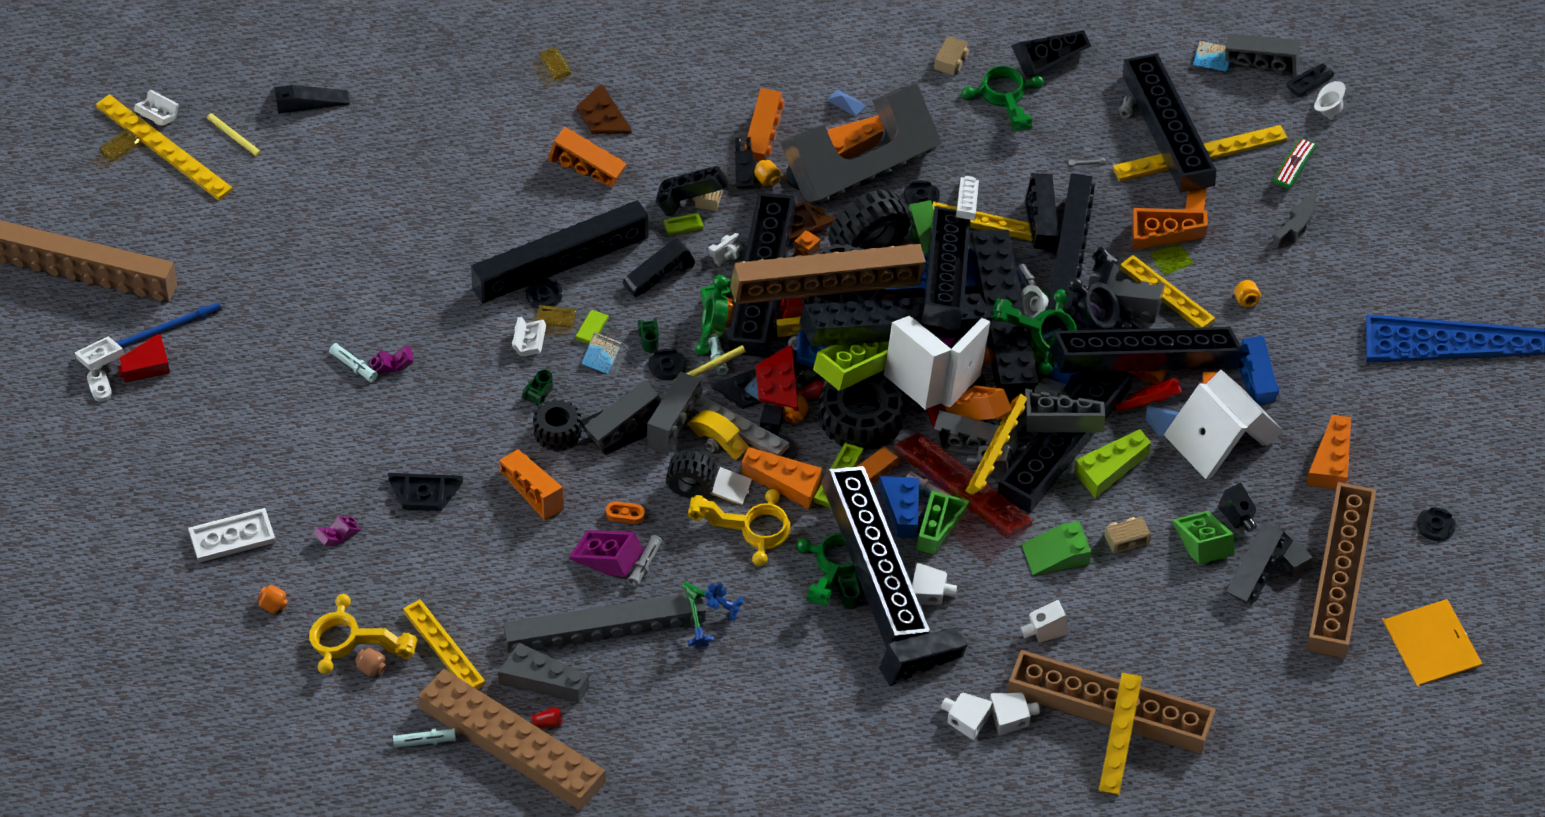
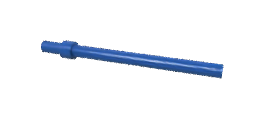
[116,302,221,348]

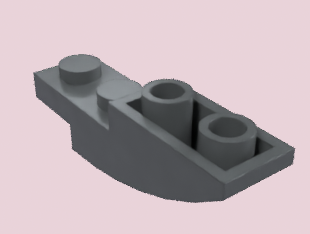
[1272,191,1317,249]

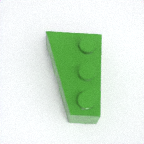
[908,200,934,255]
[915,491,969,555]

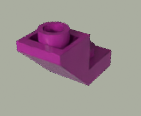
[369,345,414,374]
[313,516,361,546]

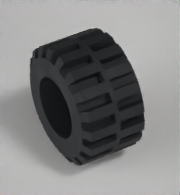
[533,399,582,451]
[665,450,718,499]

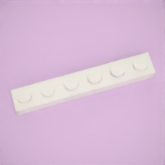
[956,176,979,220]

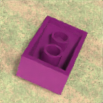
[569,530,644,577]

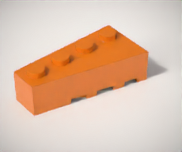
[744,88,785,161]
[827,115,883,159]
[548,127,627,187]
[1131,208,1208,250]
[944,386,1012,420]
[1306,415,1351,489]
[742,447,822,510]
[499,449,564,521]

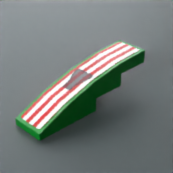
[1273,138,1317,189]

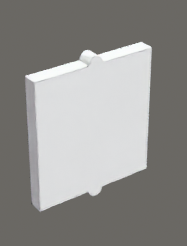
[711,467,752,505]

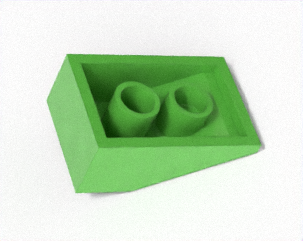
[1172,511,1235,564]
[1022,521,1091,576]

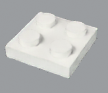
[75,336,125,371]

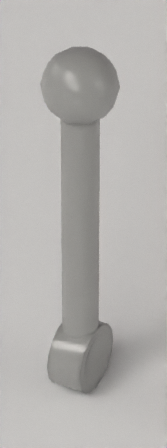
[1068,158,1106,166]

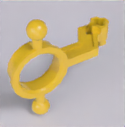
[688,489,791,567]
[309,594,417,675]

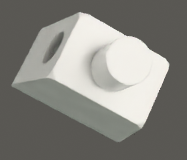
[912,563,957,605]
[1020,600,1069,643]
[941,693,993,740]
[990,693,1039,735]

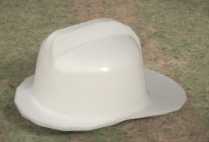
[1314,81,1346,120]
[1021,285,1049,319]

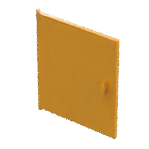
[1382,599,1482,687]

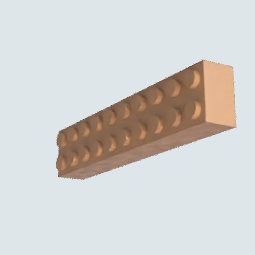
[0,220,177,302]
[730,244,926,304]
[1306,482,1376,659]
[1008,650,1216,754]
[418,669,606,811]

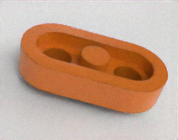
[606,501,645,524]

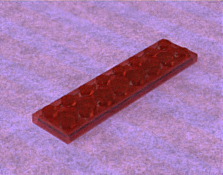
[893,432,1033,538]

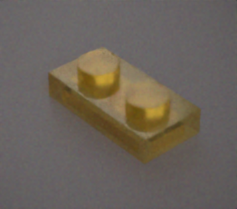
[540,47,571,80]
[99,129,140,162]
[536,305,576,328]

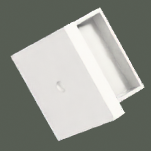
[884,316,990,409]
[1164,370,1283,479]

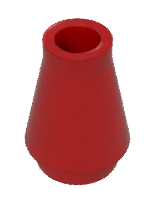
[797,380,824,400]
[531,707,563,727]

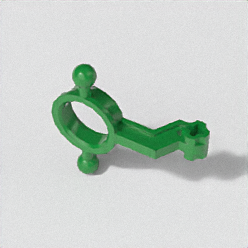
[961,66,1044,132]
[695,275,731,356]
[992,289,1077,376]
[796,533,856,607]

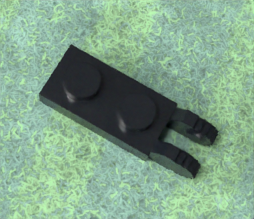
[1286,63,1334,97]
[735,137,755,188]

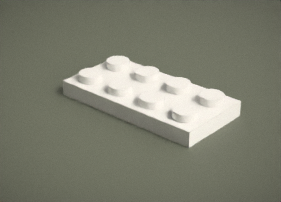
[188,508,276,562]

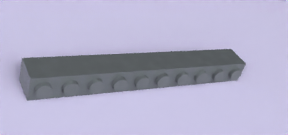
[503,594,705,652]

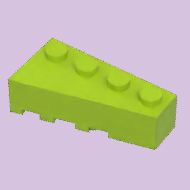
[1074,429,1151,499]

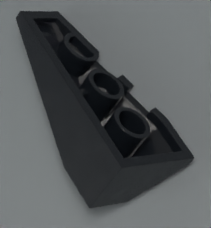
[274,84,350,114]

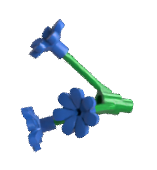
[682,582,744,648]

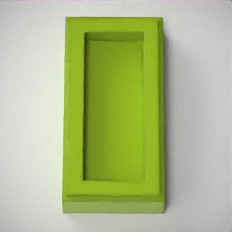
[663,213,704,236]
[575,310,609,345]

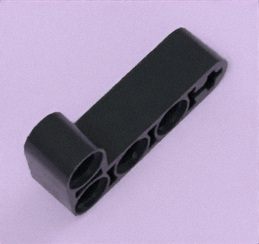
[655,166,729,216]
[622,239,695,298]

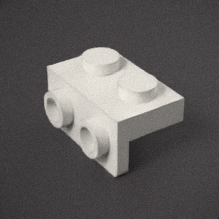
[134,90,179,126]
[512,317,546,357]

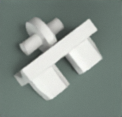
[708,233,743,266]

